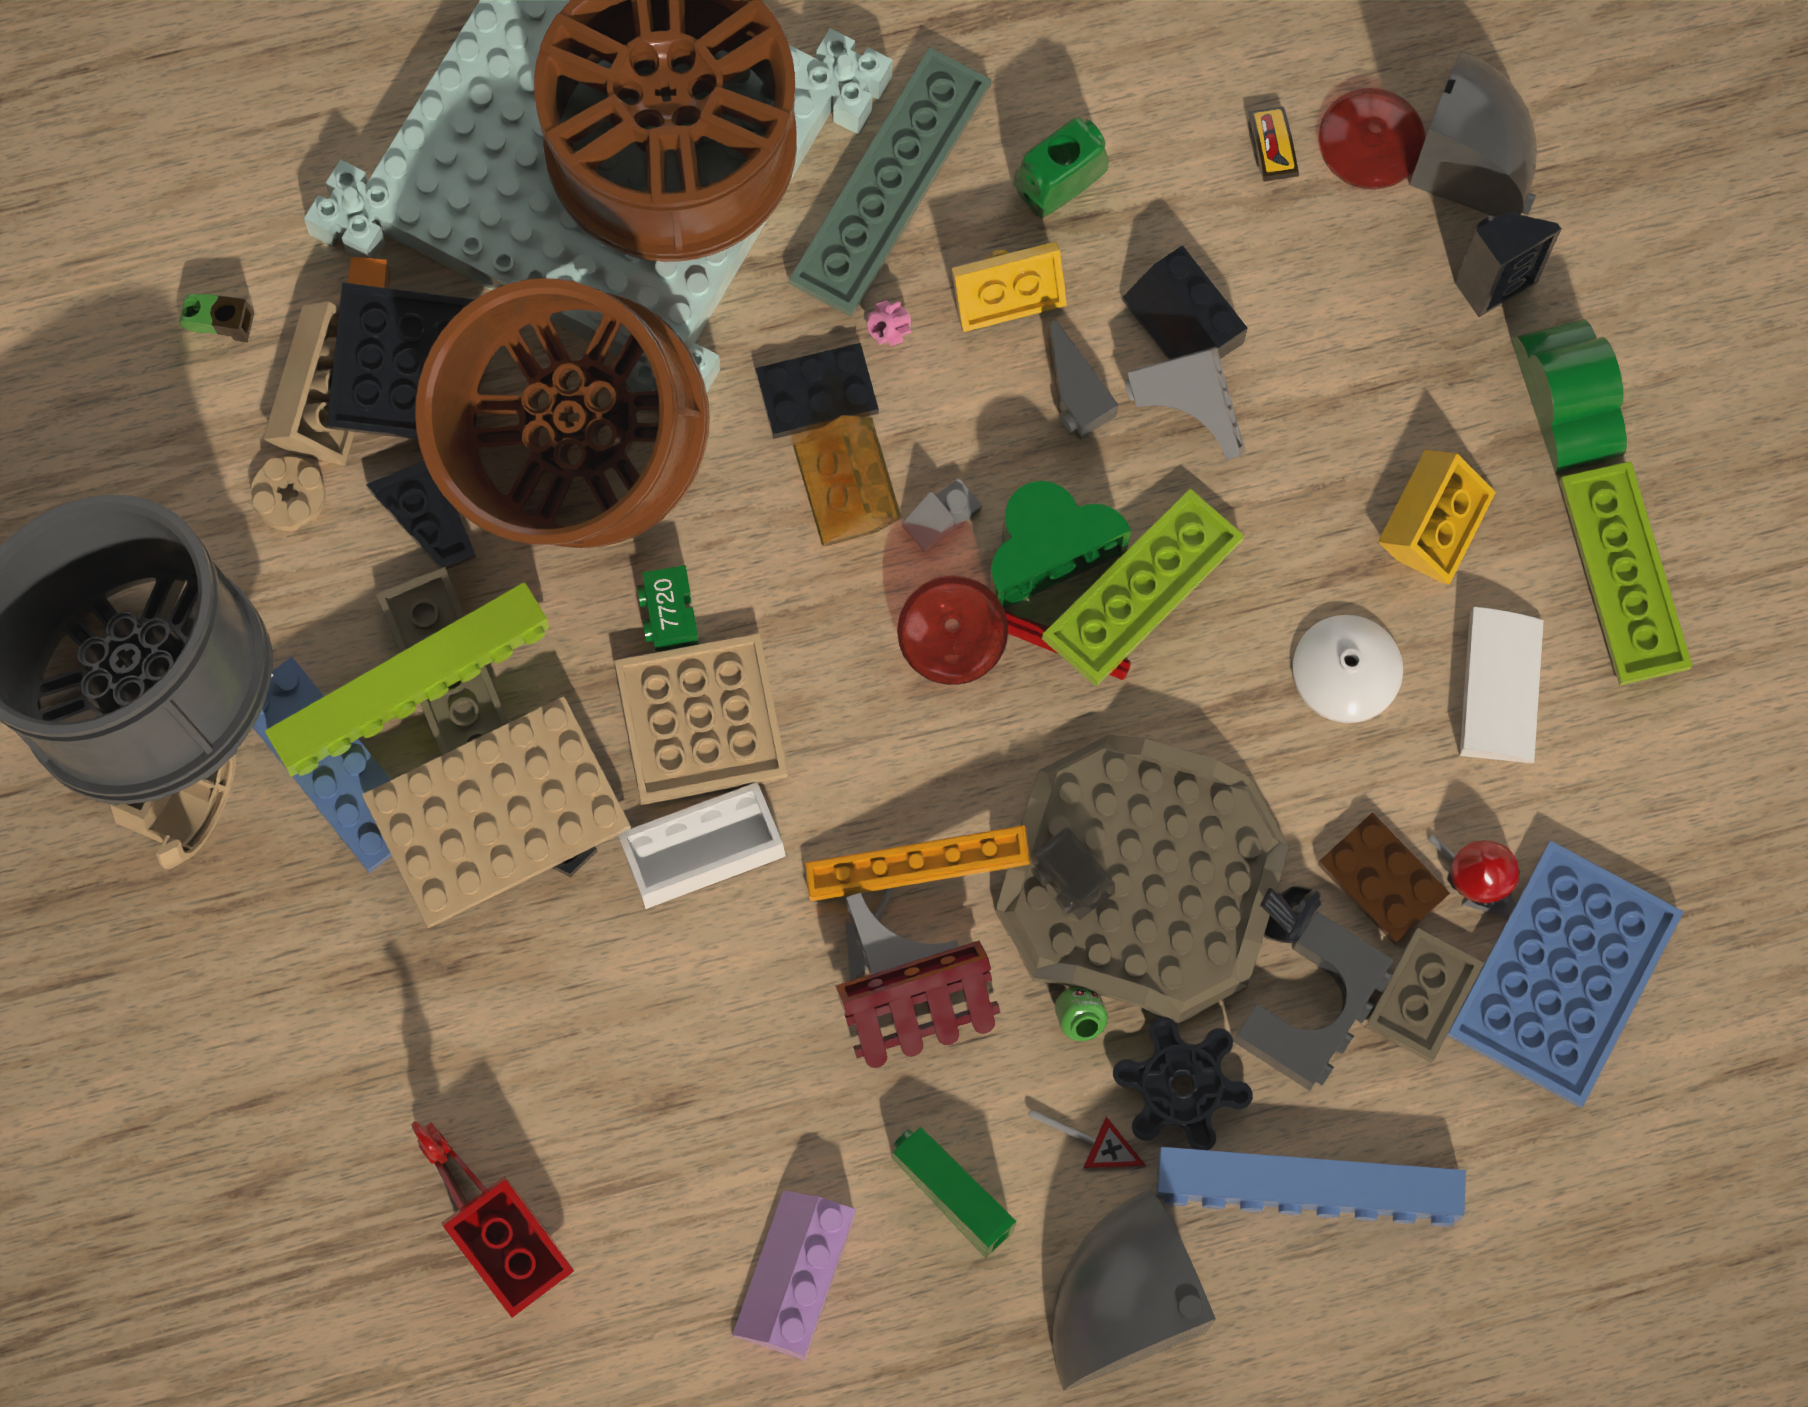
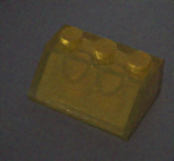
[793,415,902,546]

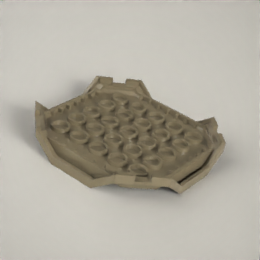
[995,735,1289,1025]

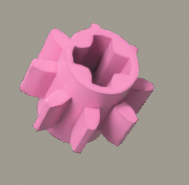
[867,300,912,346]

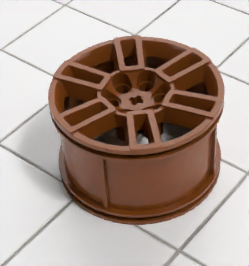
[534,0,797,262]
[415,278,710,548]

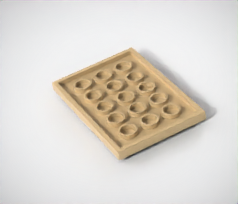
[362,696,631,928]

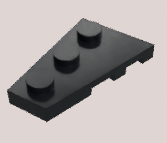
[366,461,476,570]

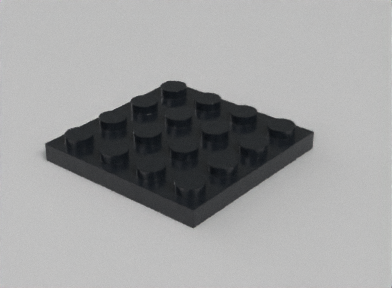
[326,282,480,440]

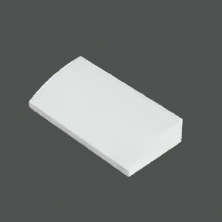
[1459,607,1544,763]
[618,782,786,909]

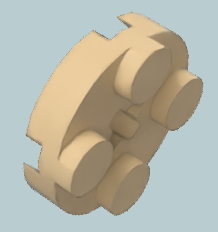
[251,457,326,531]

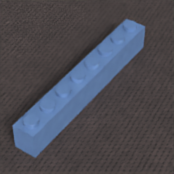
[1156,1147,1466,1227]

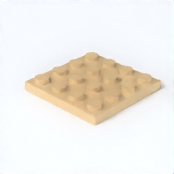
[614,633,788,805]

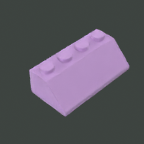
[732,1190,856,1361]

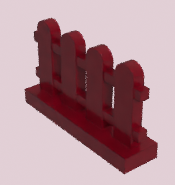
[835,940,1001,1068]

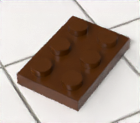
[1318,812,1450,945]

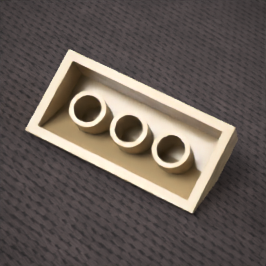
[263,302,355,465]

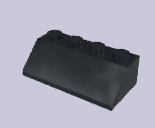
[1455,212,1562,317]

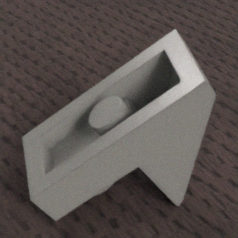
[902,478,982,553]

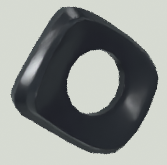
[1260,886,1321,943]

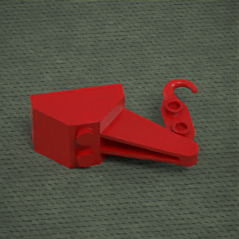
[411,1121,574,1318]

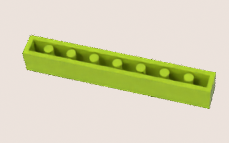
[265,582,550,777]

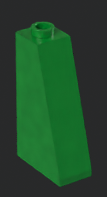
[892,1126,1017,1259]

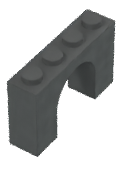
[1233,912,1394,1091]

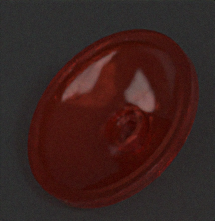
[1318,88,1425,190]
[897,575,1008,685]

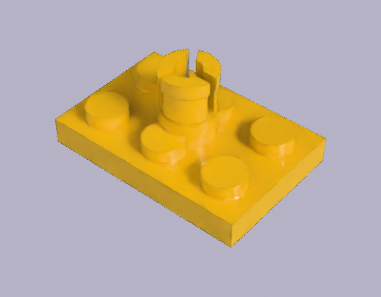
[951,241,1067,332]

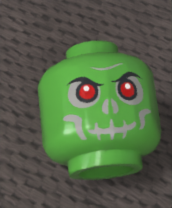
[1055,986,1108,1041]

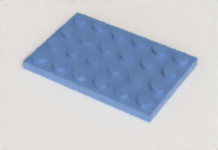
[1447,840,1684,1108]

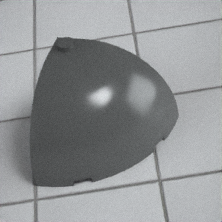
[1410,50,1537,217]
[1052,1190,1216,1392]

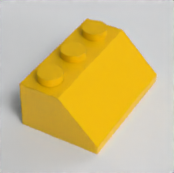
[1378,450,1496,585]

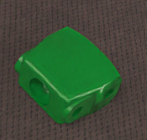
[1013,117,1109,219]

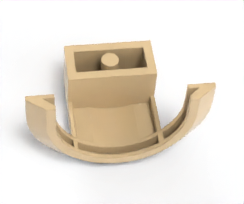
[110,754,236,869]

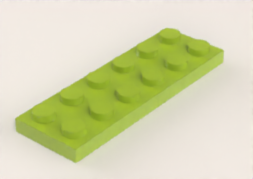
[1559,461,1693,686]
[1042,488,1245,687]

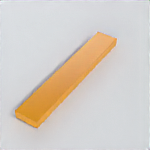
[805,825,1031,901]

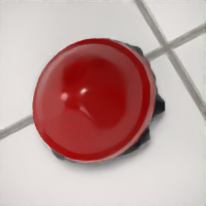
[1447,840,1520,908]

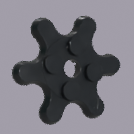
[1113,1017,1253,1150]

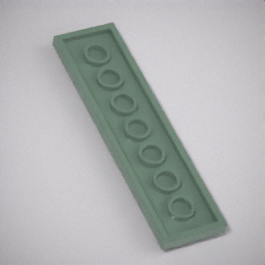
[789,47,992,317]

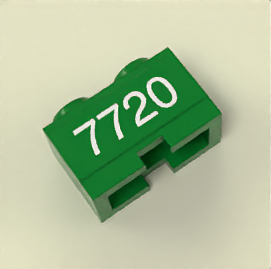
[637,565,699,653]

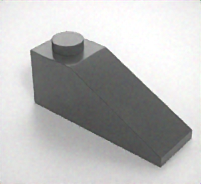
[1048,319,1118,440]

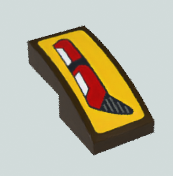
[1249,106,1299,182]

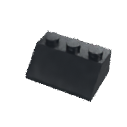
[1122,245,1248,360]

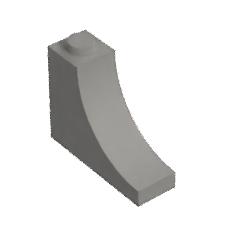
[1125,347,1246,460]
[845,893,959,975]

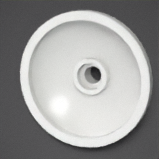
[1292,615,1403,723]

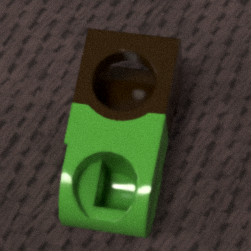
[179,294,254,343]

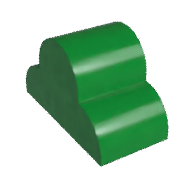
[1511,319,1627,473]
[989,481,1131,612]

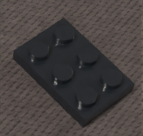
[755,343,879,439]

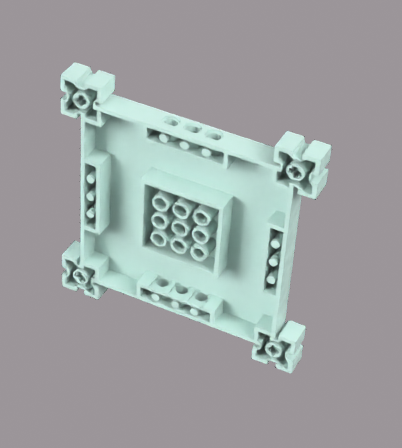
[304,0,893,410]

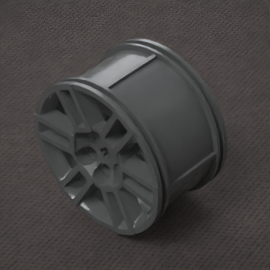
[0,495,273,805]

